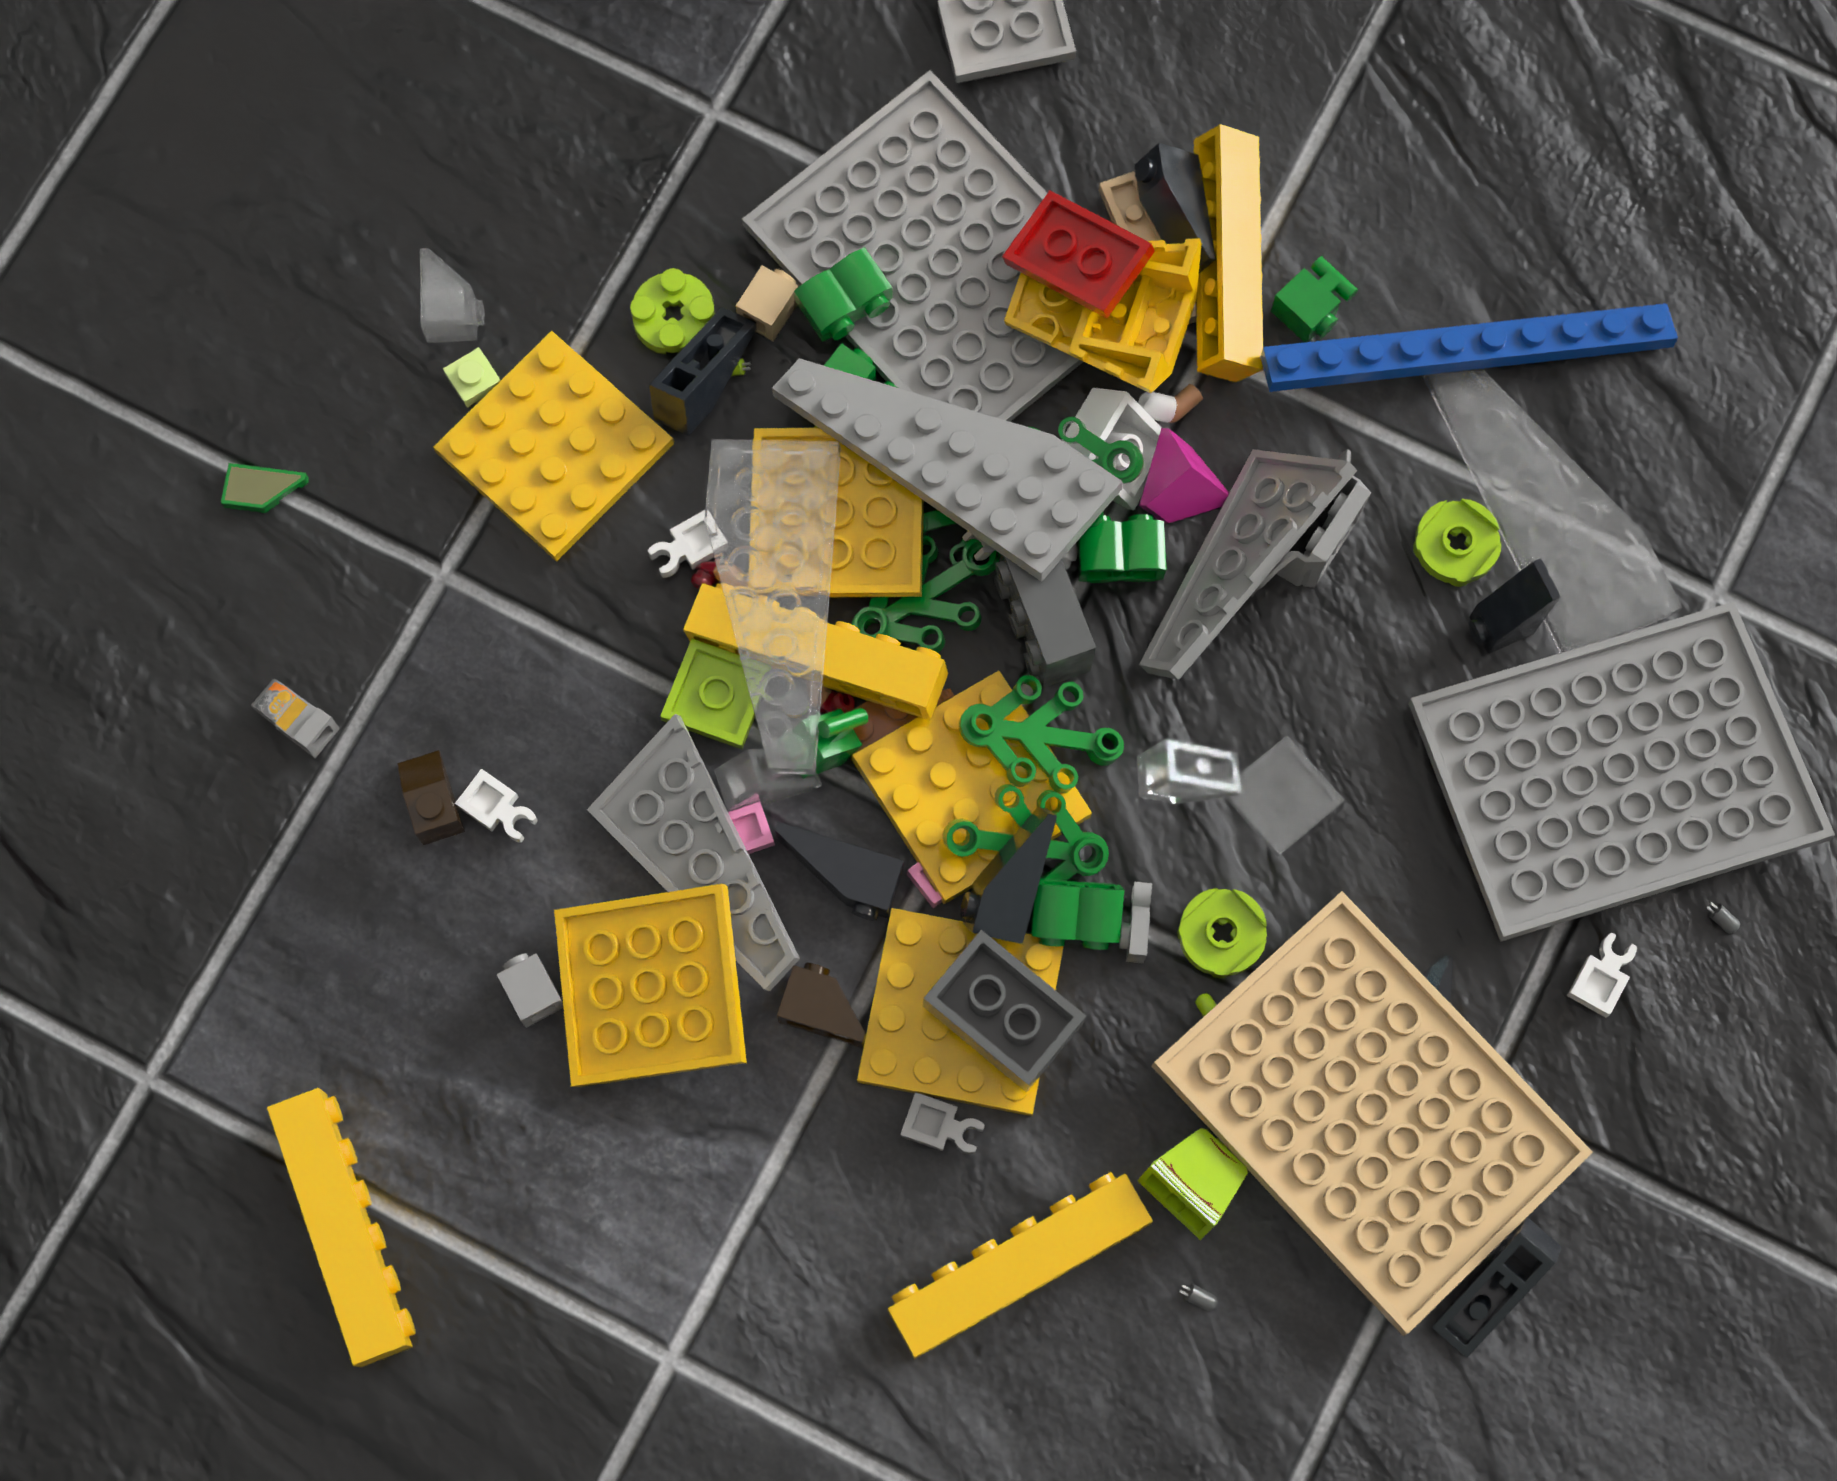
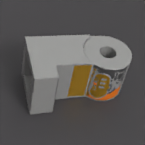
[251,679,340,758]

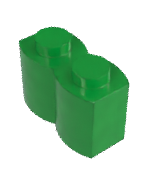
[794,247,893,341]
[1076,514,1167,583]
[1029,879,1124,950]

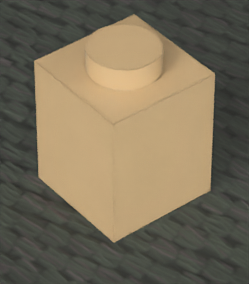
[736,265,798,341]

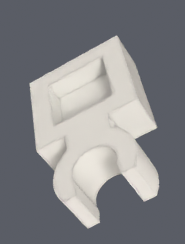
[648,509,729,578]
[455,769,538,843]
[1567,933,1637,1017]

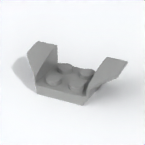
[1251,449,1371,597]

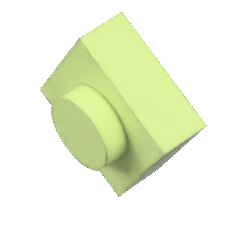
[443,347,501,407]

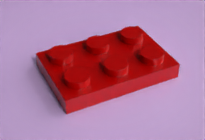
[1002,190,1155,319]

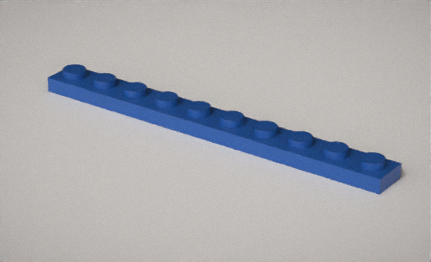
[1260,303,1678,392]

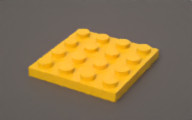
[434,331,674,562]
[749,428,924,598]
[852,671,1092,904]
[554,884,747,1087]
[857,908,1064,1116]

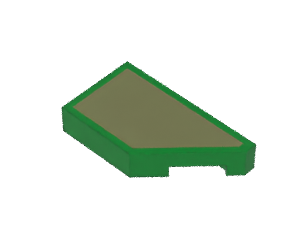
[221,463,309,513]

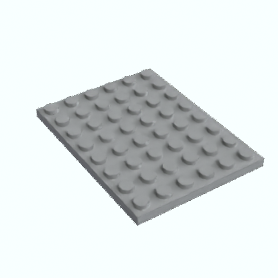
[742,70,1083,422]
[1409,601,1835,942]

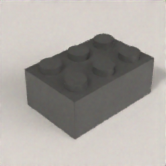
[994,553,1096,688]
[923,930,1086,1093]

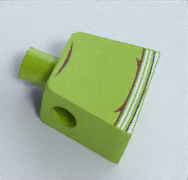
[1137,1128,1248,1240]

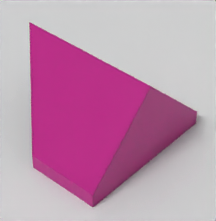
[1139,428,1229,523]

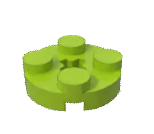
[630,268,715,354]
[1413,499,1502,587]
[1177,888,1267,978]

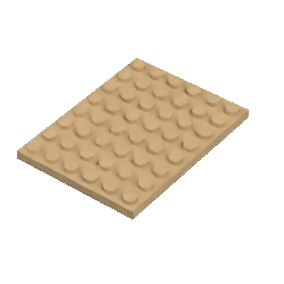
[1152,891,1593,1336]

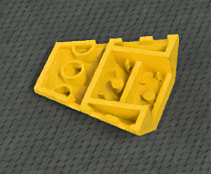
[1004,238,1201,393]

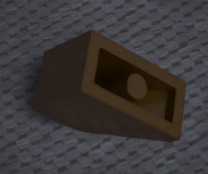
[397,750,465,845]
[777,962,866,1048]

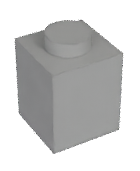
[497,953,563,1028]

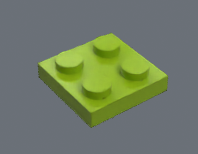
[660,638,773,750]

